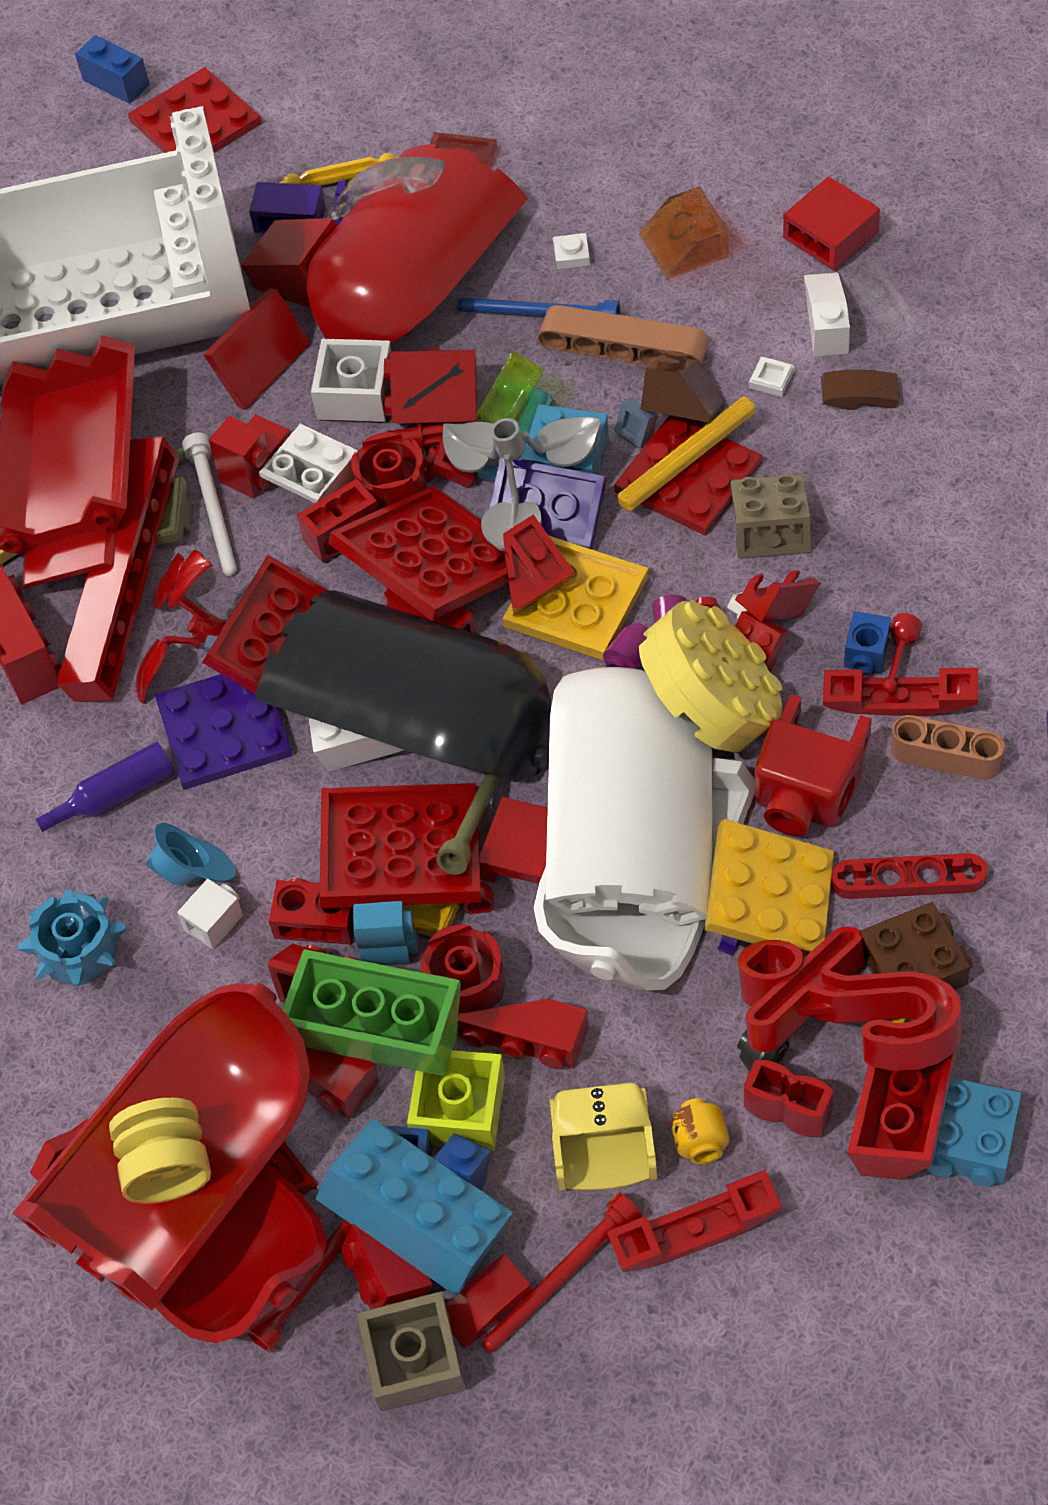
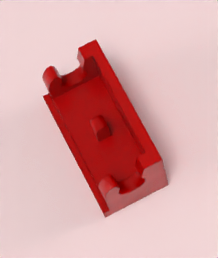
[735,570,821,622]

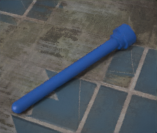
[458,298,621,317]

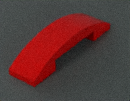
[823,668,978,717]
[606,1170,782,1272]

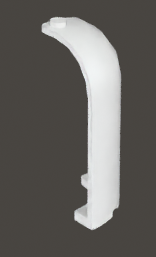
[546,667,713,926]
[534,757,755,991]

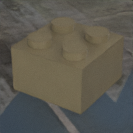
[356,1291,466,1412]

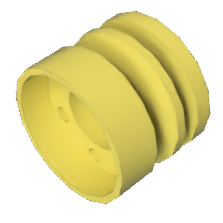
[109,1098,211,1204]

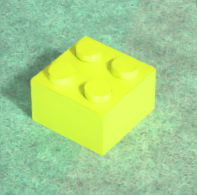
[407,1050,505,1151]

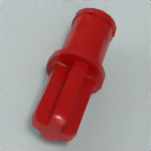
[387,422,455,451]

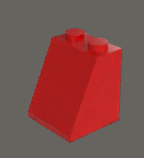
[241,218,337,308]

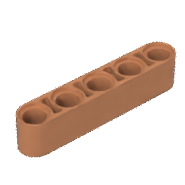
[537,305,710,367]

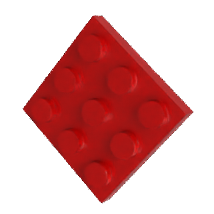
[128,67,262,153]
[614,415,762,536]

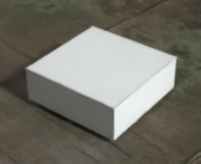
[749,356,794,397]

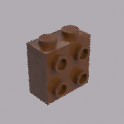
[859,901,973,990]

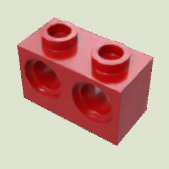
[297,478,379,563]
[268,878,354,945]

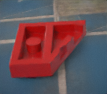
[503,514,575,615]

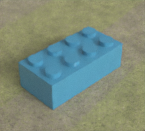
[316,1118,513,1296]

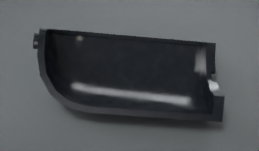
[254,590,552,775]

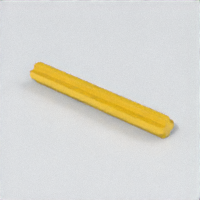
[617,396,755,511]

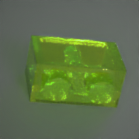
[477,351,544,424]

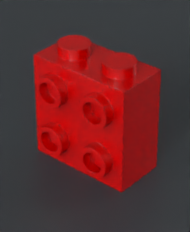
[783,176,880,270]

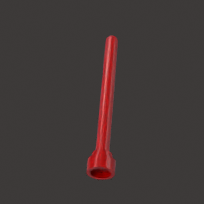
[482,1192,642,1352]
[245,1219,352,1353]

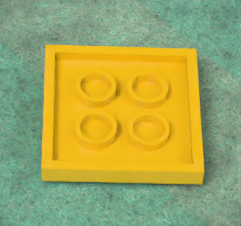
[502,536,649,661]
[704,819,834,958]

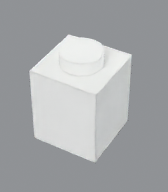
[177,878,243,950]

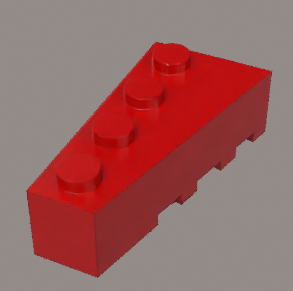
[0,564,61,705]

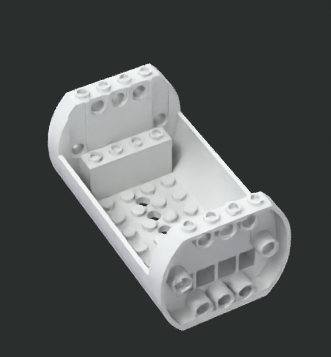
[0,106,250,385]

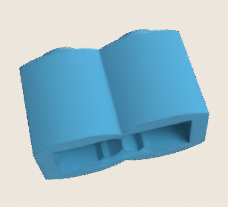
[353,901,418,965]

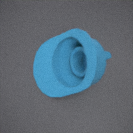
[146,823,236,886]

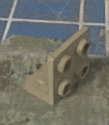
[731,474,811,558]

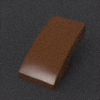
[821,369,899,410]

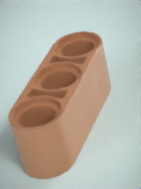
[891,715,1005,780]

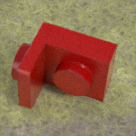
[423,437,476,488]

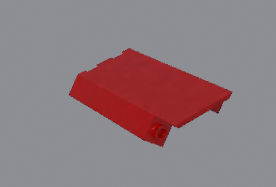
[0,335,135,589]

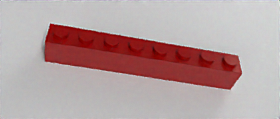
[56,436,180,702]

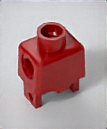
[755,694,872,836]

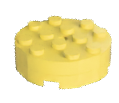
[639,600,782,753]

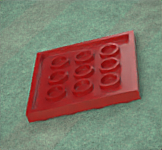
[328,486,509,621]
[319,783,481,908]

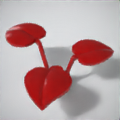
[136,550,227,704]

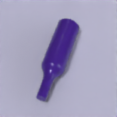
[35,741,175,832]

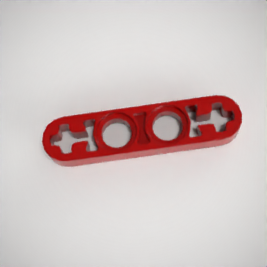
[831,853,987,899]

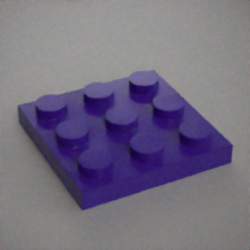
[155,674,292,790]

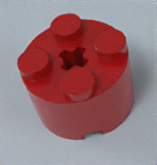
[351,432,427,509]
[420,924,505,1014]

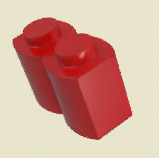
[743,1060,833,1137]

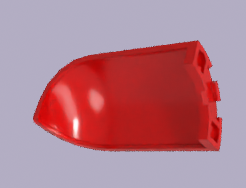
[306,144,528,344]
[12,983,310,1311]
[29,1119,327,1343]

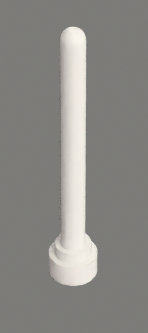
[182,433,237,576]

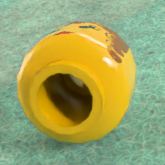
[671,1098,729,1165]

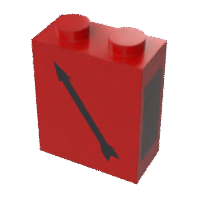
[384,349,478,423]

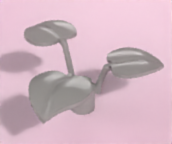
[443,417,601,551]

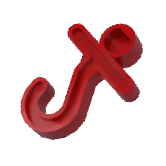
[738,927,963,1071]

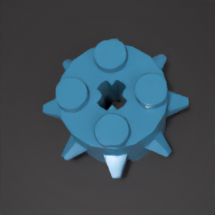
[18,889,127,987]

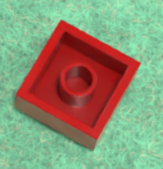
[735,611,790,672]

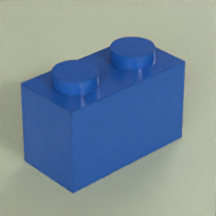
[75,35,150,104]

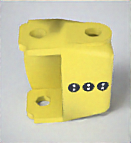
[550,1083,657,1191]

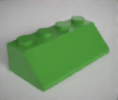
[283,949,461,1076]

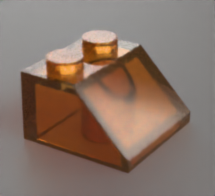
[639,186,729,280]

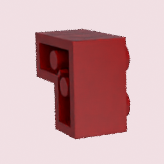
[209,414,291,499]

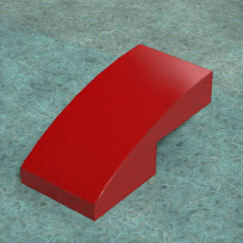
[447,1254,532,1349]

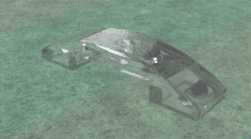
[327,157,446,220]

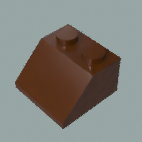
[640,351,725,423]

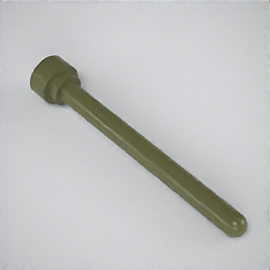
[436,772,503,875]

